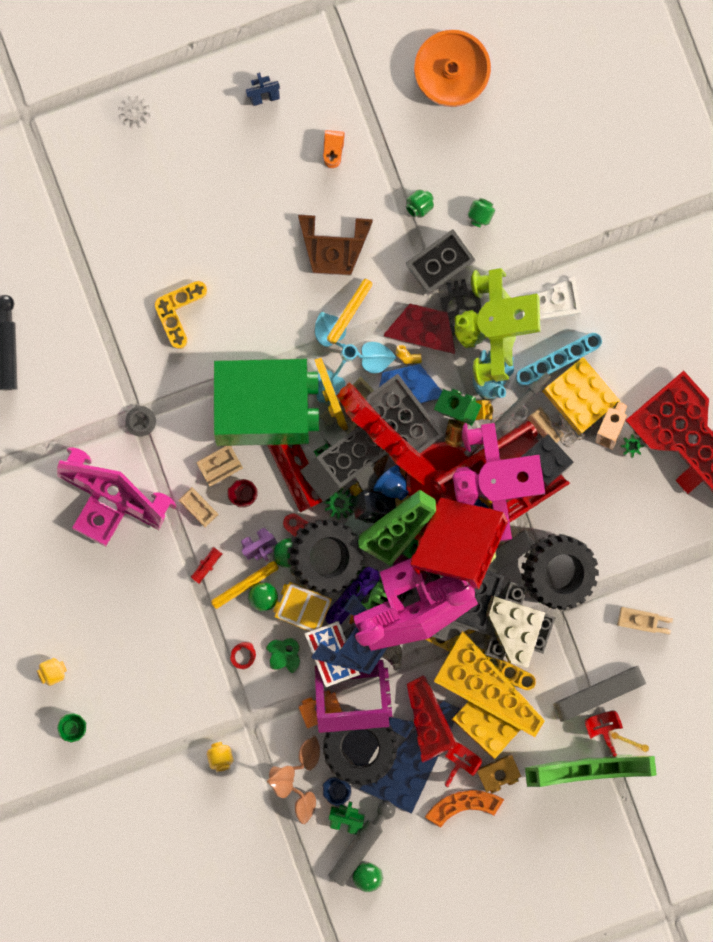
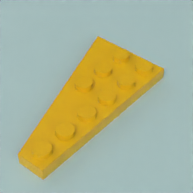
[434,630,545,737]

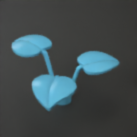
[315,312,396,403]

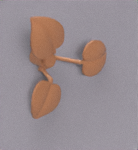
[267,735,320,825]

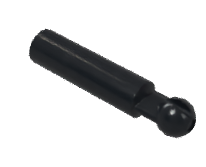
[0,295,18,391]

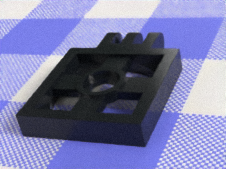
[440,279,482,335]

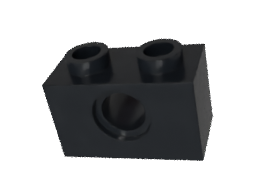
[352,490,396,523]

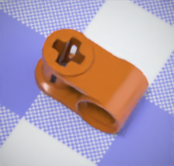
[323,130,345,168]

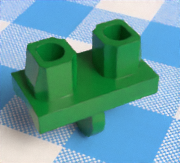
[328,801,365,835]

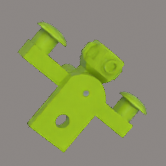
[455,268,541,386]

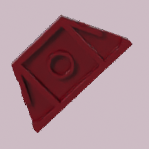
[384,303,456,354]

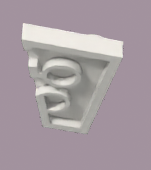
[522,276,581,321]

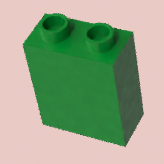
[214,359,319,446]

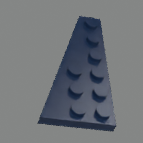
[360,700,460,814]

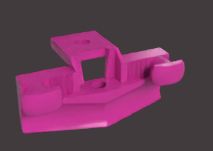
[57,447,176,547]
[353,559,478,651]

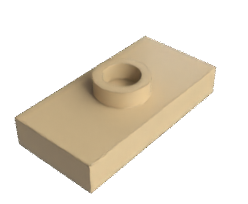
[527,407,565,443]
[178,487,219,528]

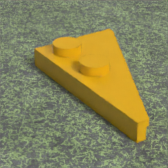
[314,357,348,430]

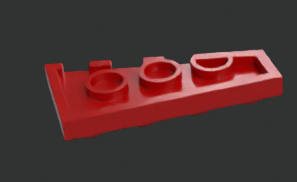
[407,675,457,762]

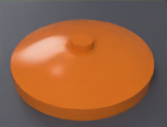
[414,30,491,107]

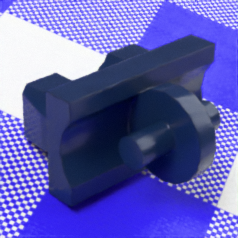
[245,72,281,106]

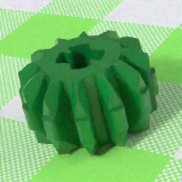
[323,488,355,520]

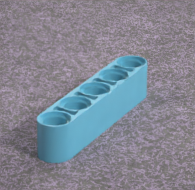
[515,333,602,387]

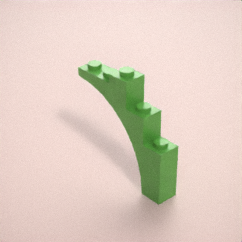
[525,755,657,787]

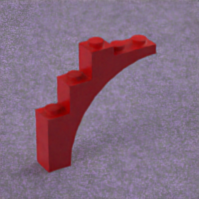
[336,382,438,486]

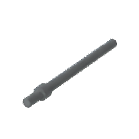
[464,372,551,458]

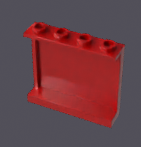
[410,498,508,589]

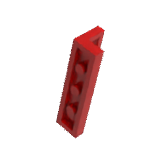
[267,444,322,513]

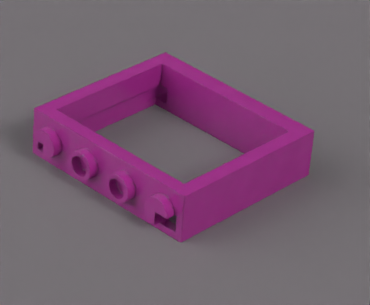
[314,660,393,733]

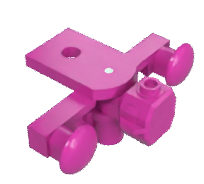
[453,423,545,541]

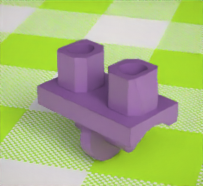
[241,528,278,562]

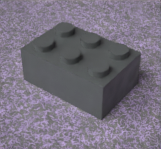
[406,229,475,296]

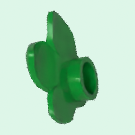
[266,638,300,673]

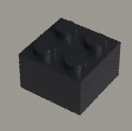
[521,434,574,489]

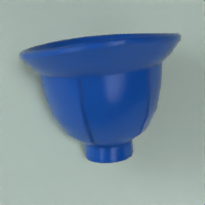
[373,465,409,500]

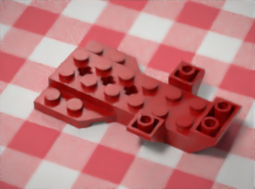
[625,370,713,495]

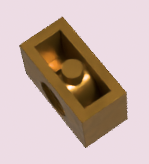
[477,754,522,794]

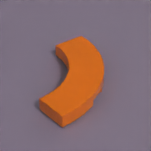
[425,790,504,828]

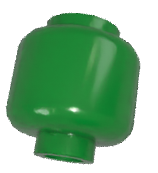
[406,189,434,218]
[467,198,495,228]

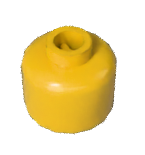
[37,658,67,686]
[206,742,234,772]

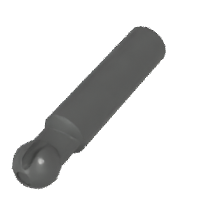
[328,801,395,887]

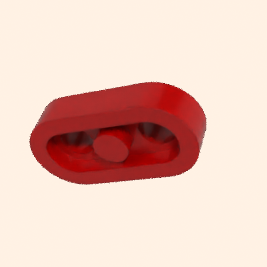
[283,513,309,537]

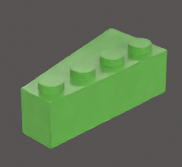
[359,490,436,566]

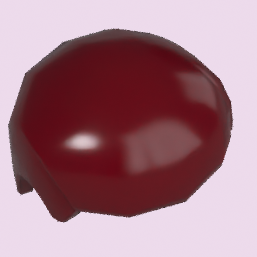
[227,479,258,508]

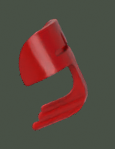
[585,710,623,757]
[444,742,482,787]

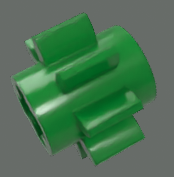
[620,434,645,458]

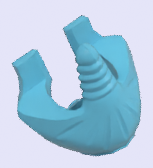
[472,350,514,399]

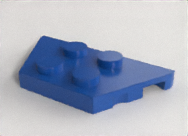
[379,364,442,403]

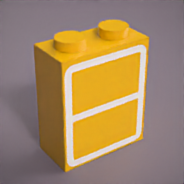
[273,581,332,632]

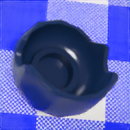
[322,776,351,806]

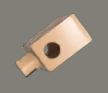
[595,402,627,450]

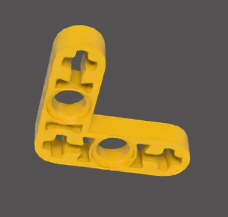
[155,281,208,349]

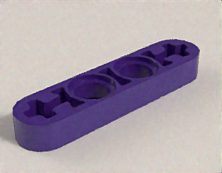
[326,567,380,625]

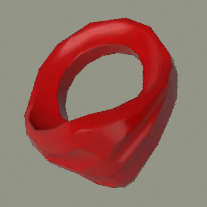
[230,642,256,670]

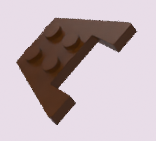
[298,214,373,276]

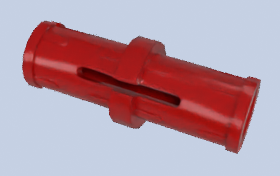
[190,547,223,584]

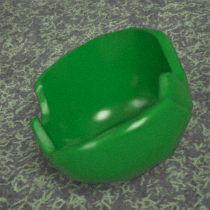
[273,538,293,568]
[247,583,279,611]
[57,713,87,743]
[352,863,384,892]

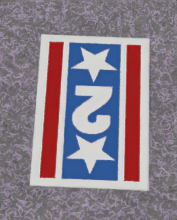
[305,621,360,687]

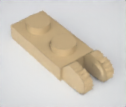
[617,607,673,634]

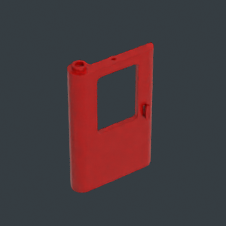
[432,421,571,522]

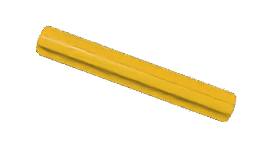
[327,279,372,344]
[211,561,279,609]

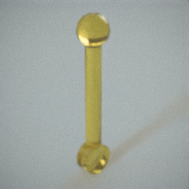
[611,732,649,752]

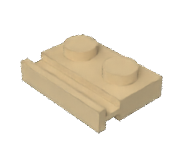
[196,446,243,487]

